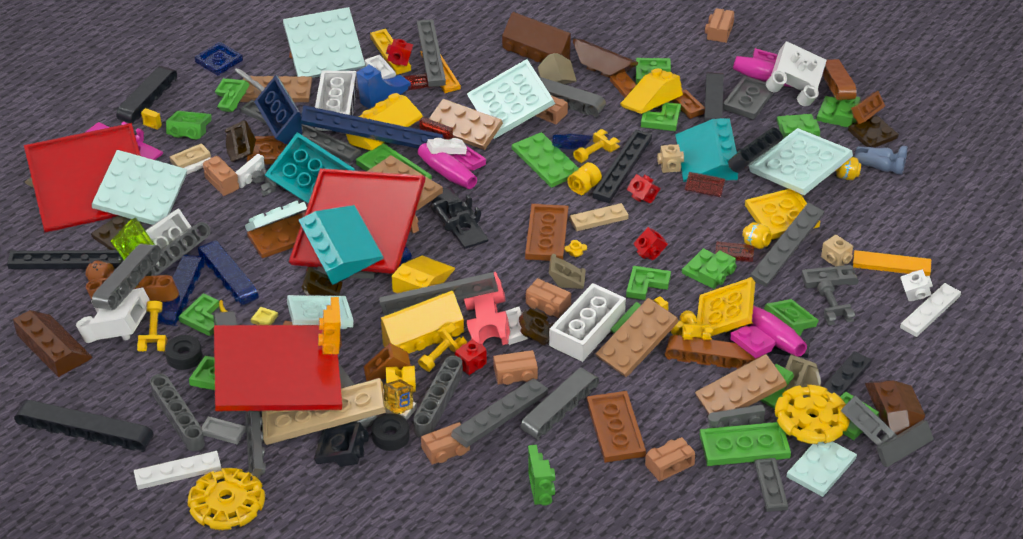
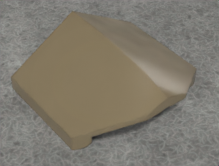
[538,53,576,84]
[549,254,586,289]
[785,355,821,398]

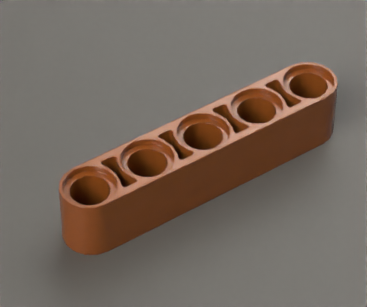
[822,59,856,100]
[86,275,179,302]
[665,335,765,369]

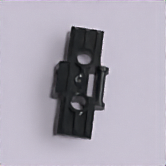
[431,187,488,249]

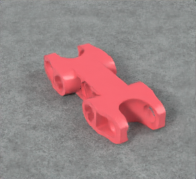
[464,272,510,345]

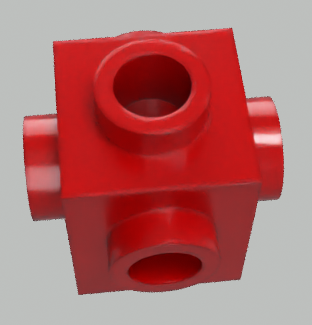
[386,39,413,66]
[627,174,661,203]
[633,227,668,260]
[455,339,487,375]

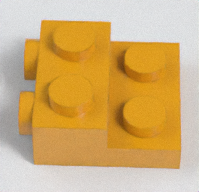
[318,297,341,354]

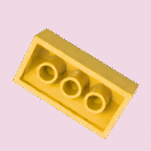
[346,93,423,150]
[381,291,464,354]

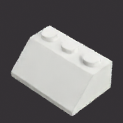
[128,208,191,267]

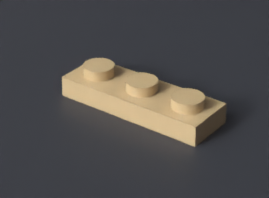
[570,203,628,231]

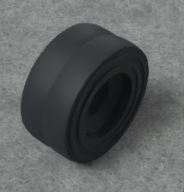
[165,335,203,370]
[372,414,410,451]

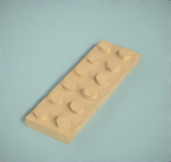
[262,378,386,445]

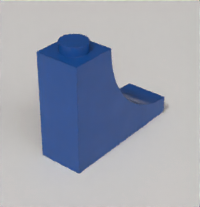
[356,64,411,109]

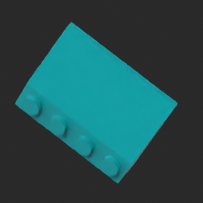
[675,118,738,182]
[265,132,355,204]
[299,205,384,285]

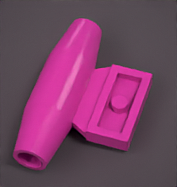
[733,48,792,87]
[418,143,486,189]
[731,305,807,358]

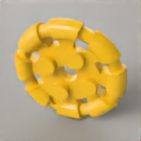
[775,385,850,444]
[187,468,265,530]

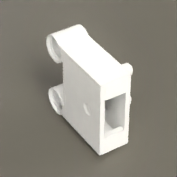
[766,41,827,106]
[76,288,150,343]

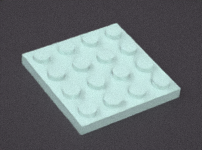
[283,7,365,78]
[467,59,555,139]
[749,128,853,195]
[92,150,187,225]

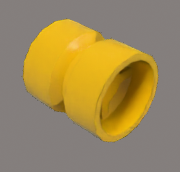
[567,162,602,196]
[386,366,416,393]

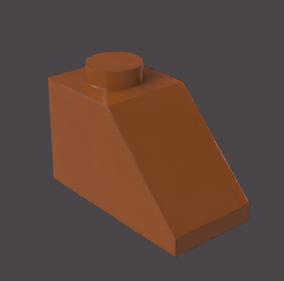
[364,343,411,381]

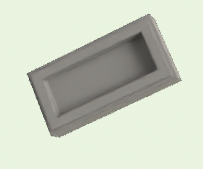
[201,416,246,444]

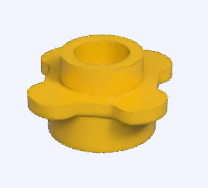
[565,240,587,257]

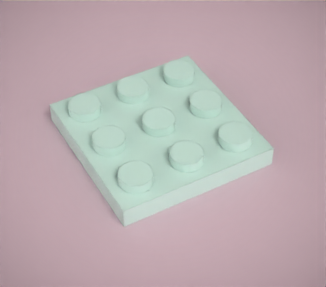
[287,295,353,329]

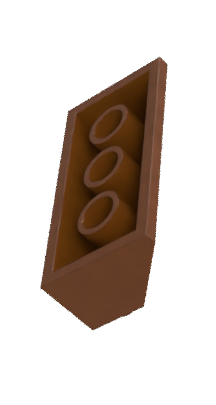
[502,12,571,63]
[13,310,93,377]

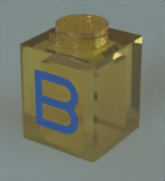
[384,379,413,414]

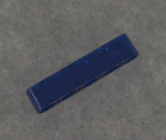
[198,240,259,306]
[158,254,205,326]

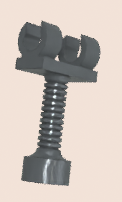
[251,168,277,196]
[817,280,855,326]

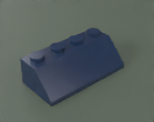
[254,75,302,145]

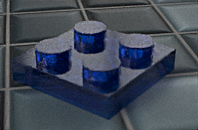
[194,42,243,76]

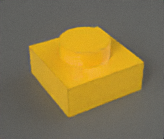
[141,108,162,130]

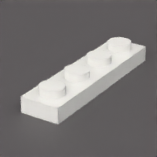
[900,283,961,337]
[134,451,221,490]

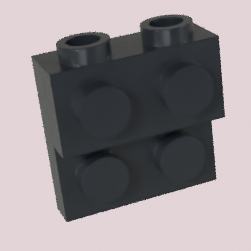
[314,422,369,467]

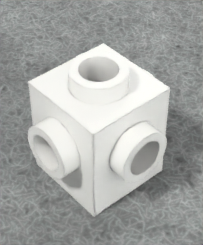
[901,269,933,301]

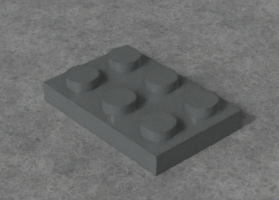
[723,75,775,120]

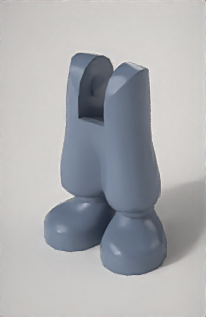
[854,146,908,175]

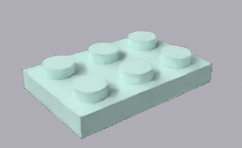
[245,200,307,231]
[787,441,857,497]

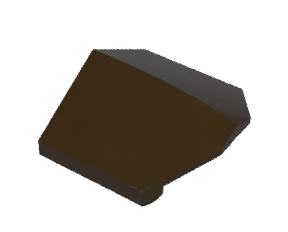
[225,120,256,162]
[302,266,343,296]

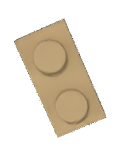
[170,143,211,168]

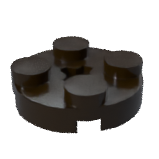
[519,308,554,345]

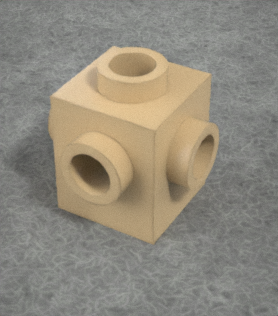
[657,144,684,173]
[821,235,853,266]

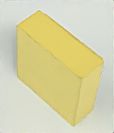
[251,307,278,325]

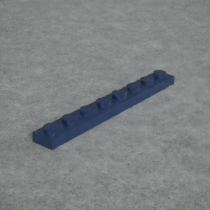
[300,105,443,149]

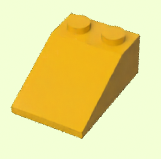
[620,69,683,114]
[392,256,455,293]

